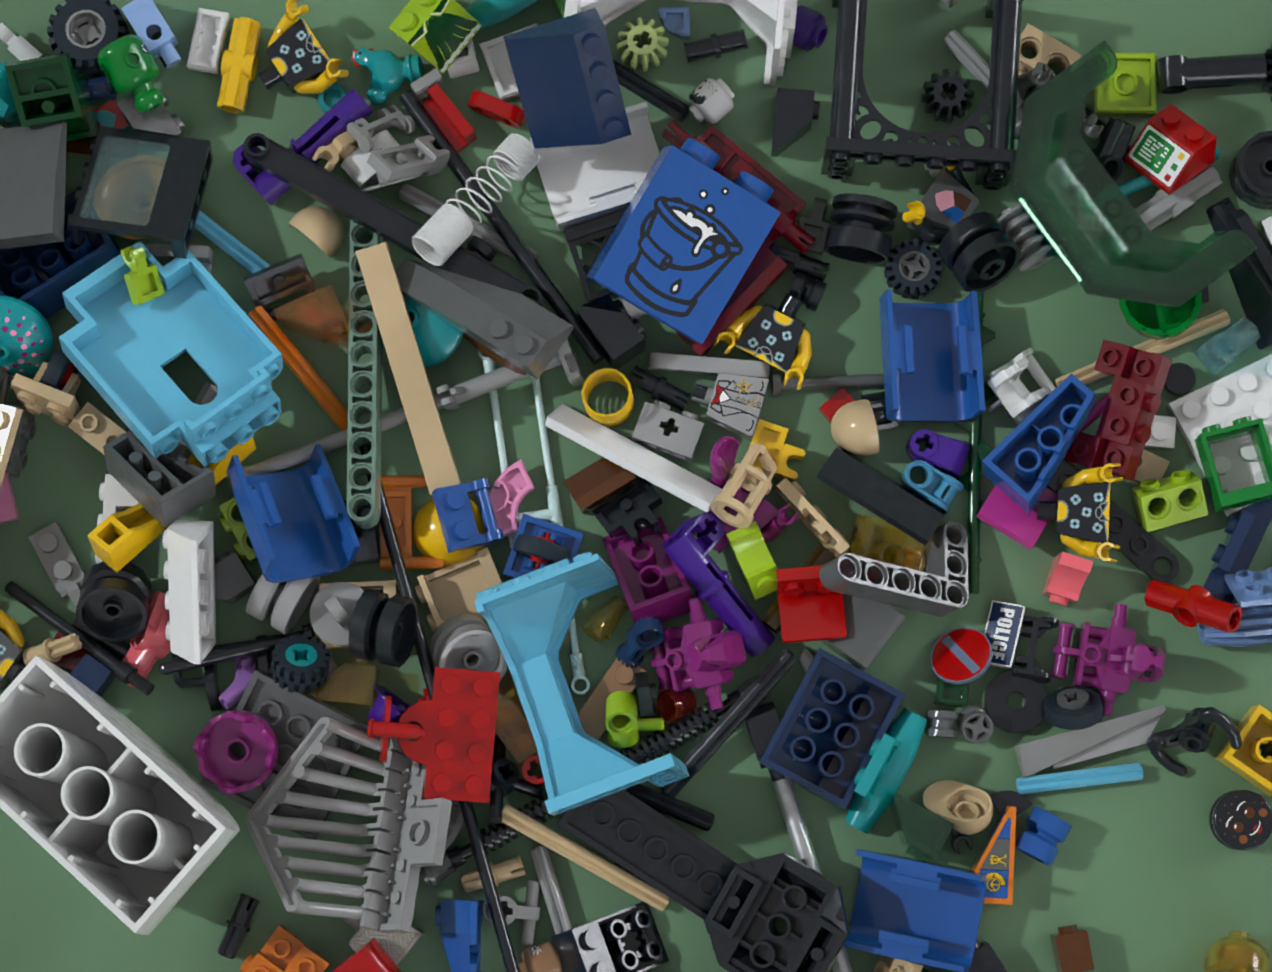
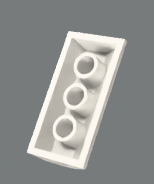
[163,520,216,664]

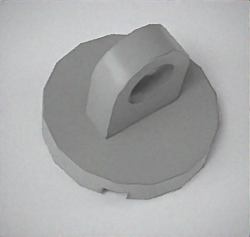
[310,582,364,646]

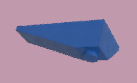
[435,899,482,972]

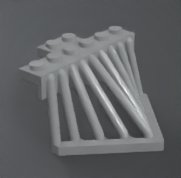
[245,717,452,933]

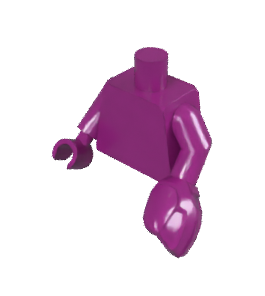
[710,436,800,554]

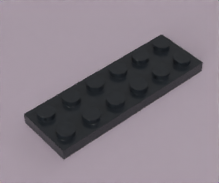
[557,789,738,920]

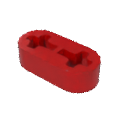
[467,90,525,129]

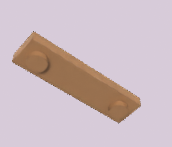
[578,657,646,740]

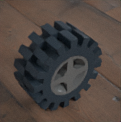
[884,239,942,299]

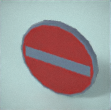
[930,627,993,685]

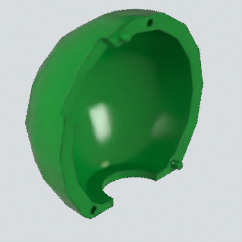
[1119,266,1202,339]

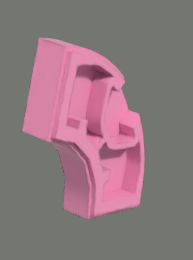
[489,459,535,538]

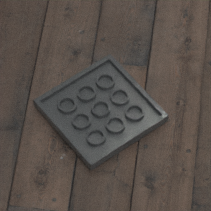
[201,669,368,840]

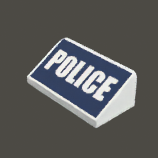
[984,600,1025,670]

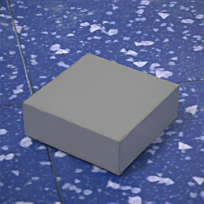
[410,68,444,101]

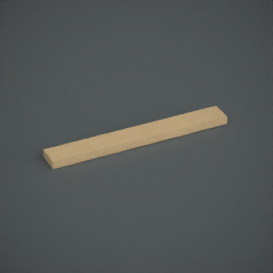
[355,242,461,495]

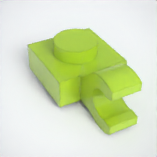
[121,246,165,305]

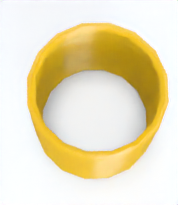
[581,368,634,427]

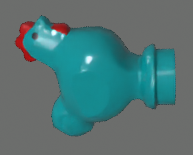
[351,46,424,105]

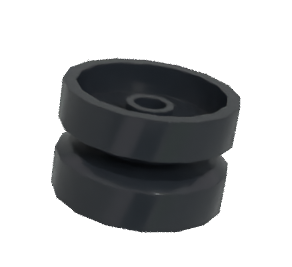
[1229,131,1272,209]
[939,212,1021,292]
[76,561,152,642]
[348,589,419,668]

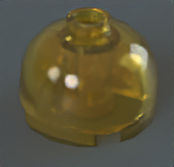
[1204,931,1271,972]

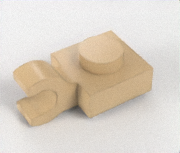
[312,131,358,172]

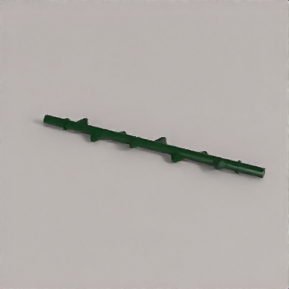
[956,291,995,594]

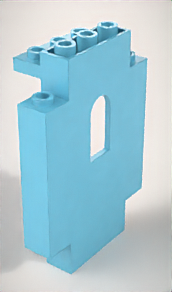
[59,241,283,467]

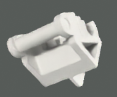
[985,347,1056,425]

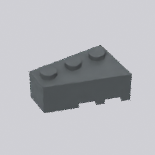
[103,431,216,527]

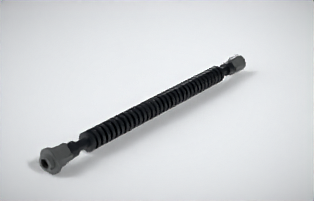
[420,674,770,888]

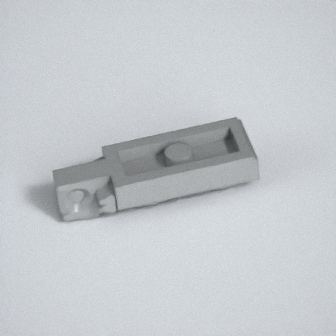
[28,522,85,607]

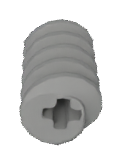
[998,200,1055,272]

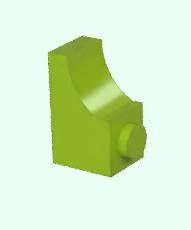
[726,521,777,600]

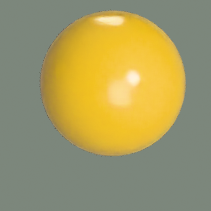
[413,498,486,568]

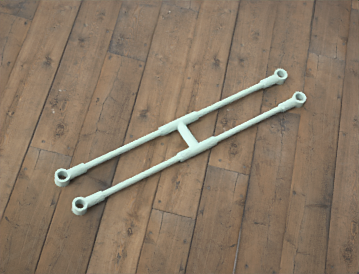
[478,350,590,695]

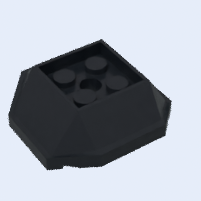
[704,852,850,972]

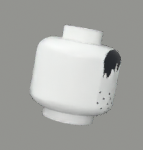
[688,78,735,124]

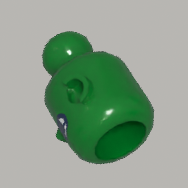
[97,34,164,114]

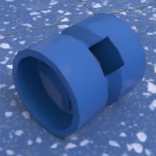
[1015,806,1072,867]

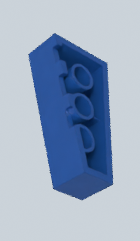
[982,373,1095,515]

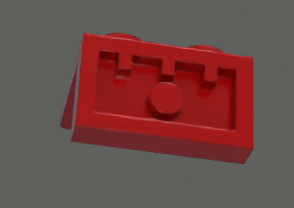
[776,565,847,643]

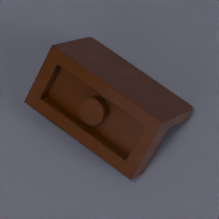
[564,457,636,514]

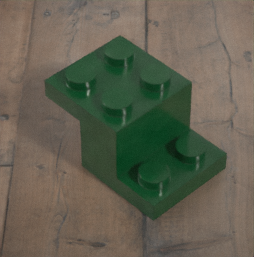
[5,52,99,141]

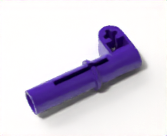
[233,89,373,206]
[662,511,775,657]

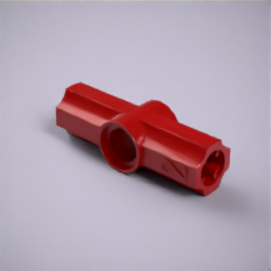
[1144,580,1243,633]

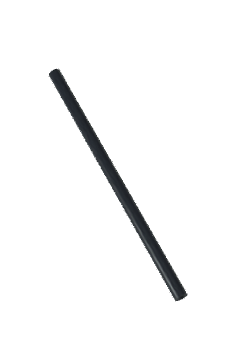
[399,90,606,365]

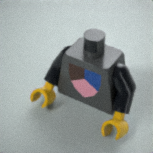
[902,166,980,244]

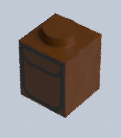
[1050,924,1094,972]

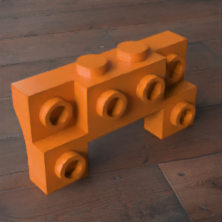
[239,925,331,972]

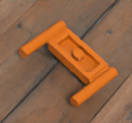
[380,475,444,570]

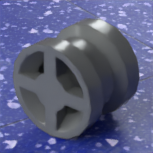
[956,705,994,743]
[926,710,959,738]

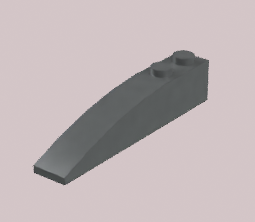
[396,258,574,379]

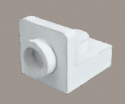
[1144,415,1176,450]

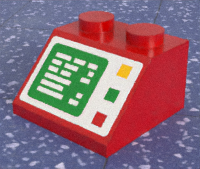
[1124,104,1217,195]

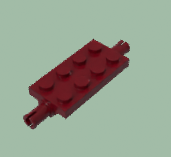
[661,120,816,254]

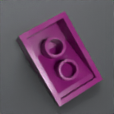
[602,516,693,623]

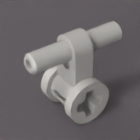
[481,880,541,946]

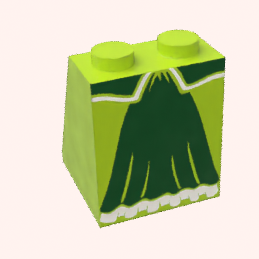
[388,0,482,74]

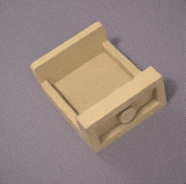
[414,547,503,633]

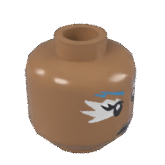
[518,941,564,972]

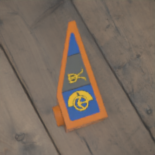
[971,806,1017,905]

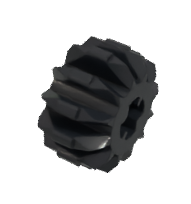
[921,68,974,123]

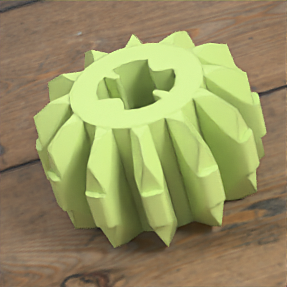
[616,17,669,72]

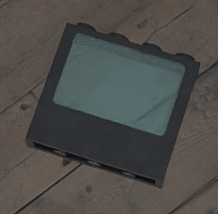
[67,126,213,259]

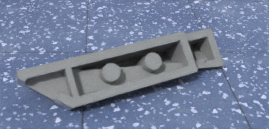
[1014,705,1166,777]

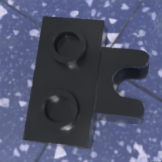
[592,477,663,547]

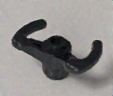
[1147,707,1242,777]

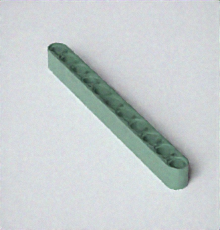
[347,192,383,529]

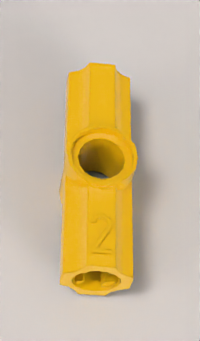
[217,17,262,114]

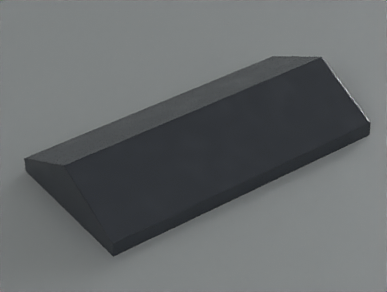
[816,445,945,546]

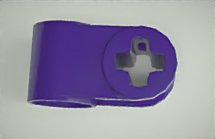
[906,429,970,478]

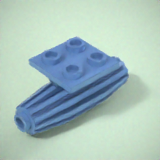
[1198,567,1272,647]

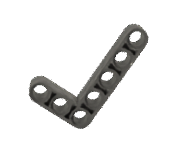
[819,520,969,617]

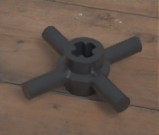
[489,733,542,824]

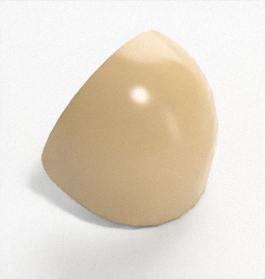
[288,206,345,258]
[831,399,879,456]

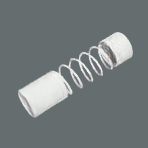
[412,133,540,266]

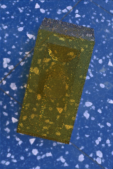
[309,659,380,706]

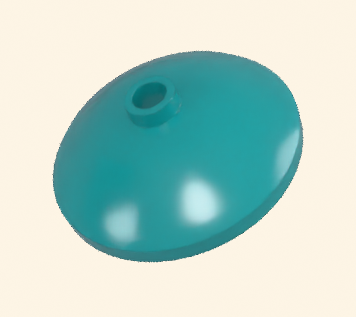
[382,295,463,368]

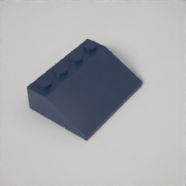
[503,8,632,148]
[0,190,121,319]
[759,648,905,810]

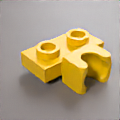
[748,419,806,482]

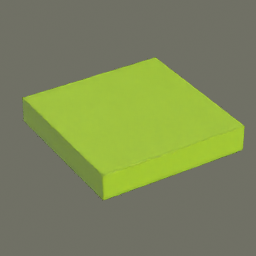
[1093,52,1157,116]

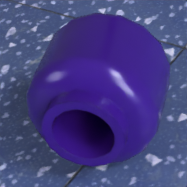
[793,5,828,51]

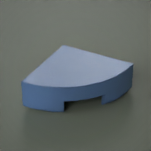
[659,7,690,40]

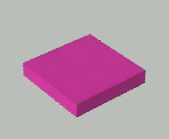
[976,485,1056,550]

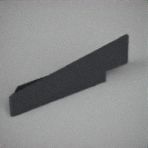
[1206,197,1272,350]

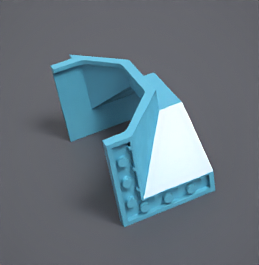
[474,552,689,816]

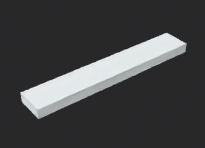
[545,404,722,513]

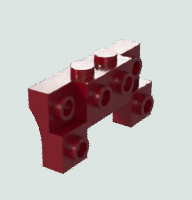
[1065,339,1172,481]

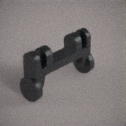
[1013,616,1060,683]

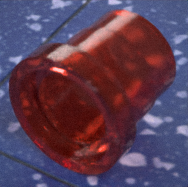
[657,688,697,722]

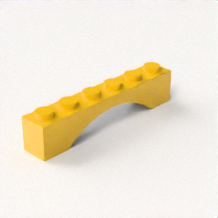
[87,436,256,573]

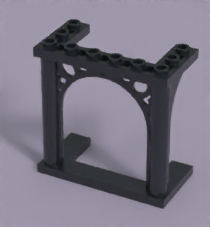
[821,0,1024,190]

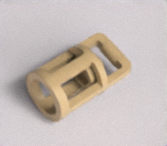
[710,443,777,529]

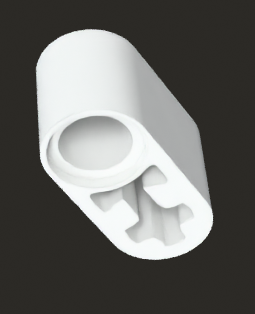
[341,130,400,190]

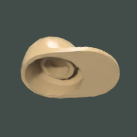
[923,780,993,835]

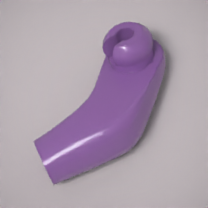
[219,655,257,710]

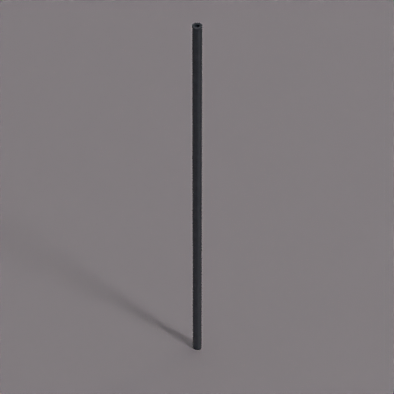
[359,444,520,972]

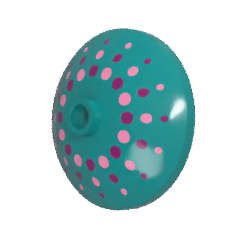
[0,296,54,379]

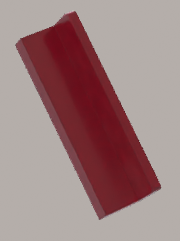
[676,243,789,356]

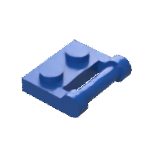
[432,478,504,553]

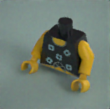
[258,0,349,94]
[714,293,812,390]
[1037,463,1123,563]

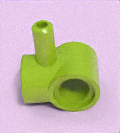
[605,691,664,748]

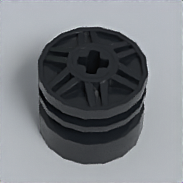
[824,193,898,264]

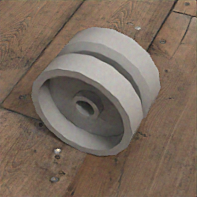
[246,572,320,635]
[429,614,507,683]

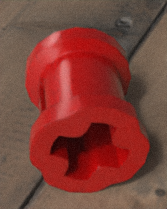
[522,755,545,785]

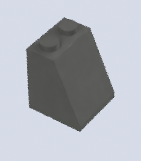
[821,594,906,671]

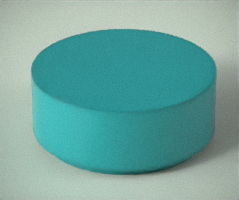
[318,84,347,113]

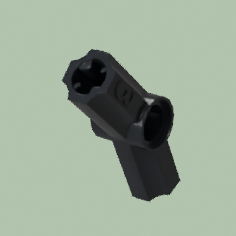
[1063,117,1136,205]

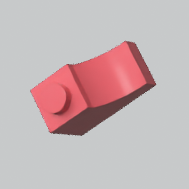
[1042,551,1093,607]

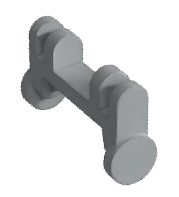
[347,104,415,153]

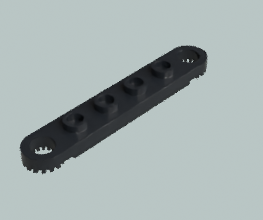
[1047,458,1179,582]

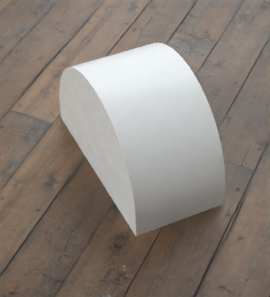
[0,656,240,935]

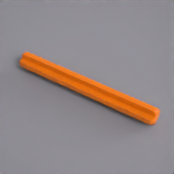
[247,306,348,431]

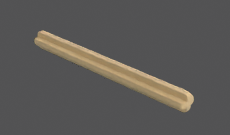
[1054,309,1231,388]
[502,804,670,911]

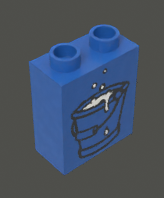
[586,137,781,344]

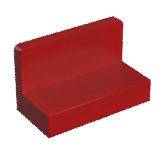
[421,83,477,153]

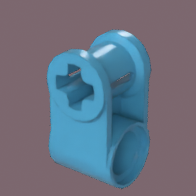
[901,460,964,514]

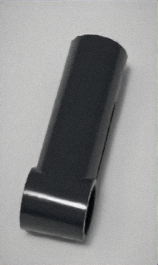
[1156,53,1267,94]

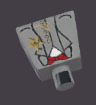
[691,373,769,441]

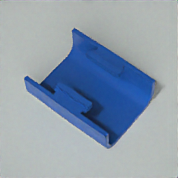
[879,290,985,422]
[227,444,360,583]
[843,849,987,972]

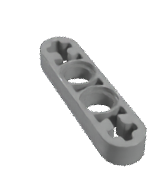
[647,352,770,379]

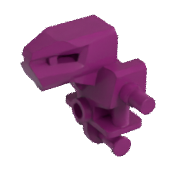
[651,597,746,710]
[1051,604,1166,716]

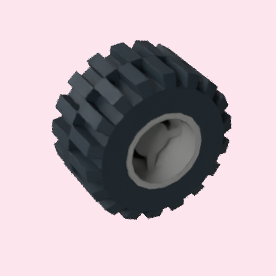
[47,0,130,78]

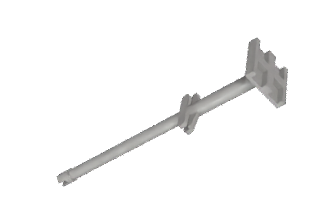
[226,337,585,490]

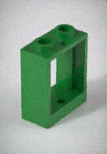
[1194,416,1272,513]

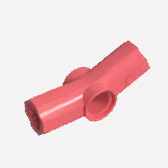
[114,591,170,688]

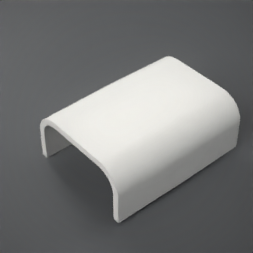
[530,102,660,230]

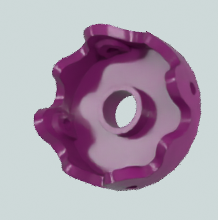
[193,710,278,794]

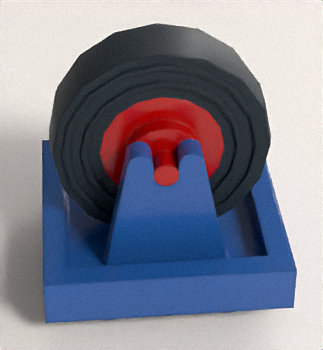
[503,514,584,578]

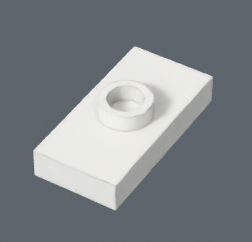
[186,8,230,74]

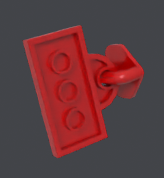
[367,667,500,803]

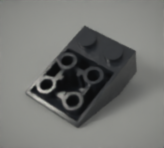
[551,902,669,972]

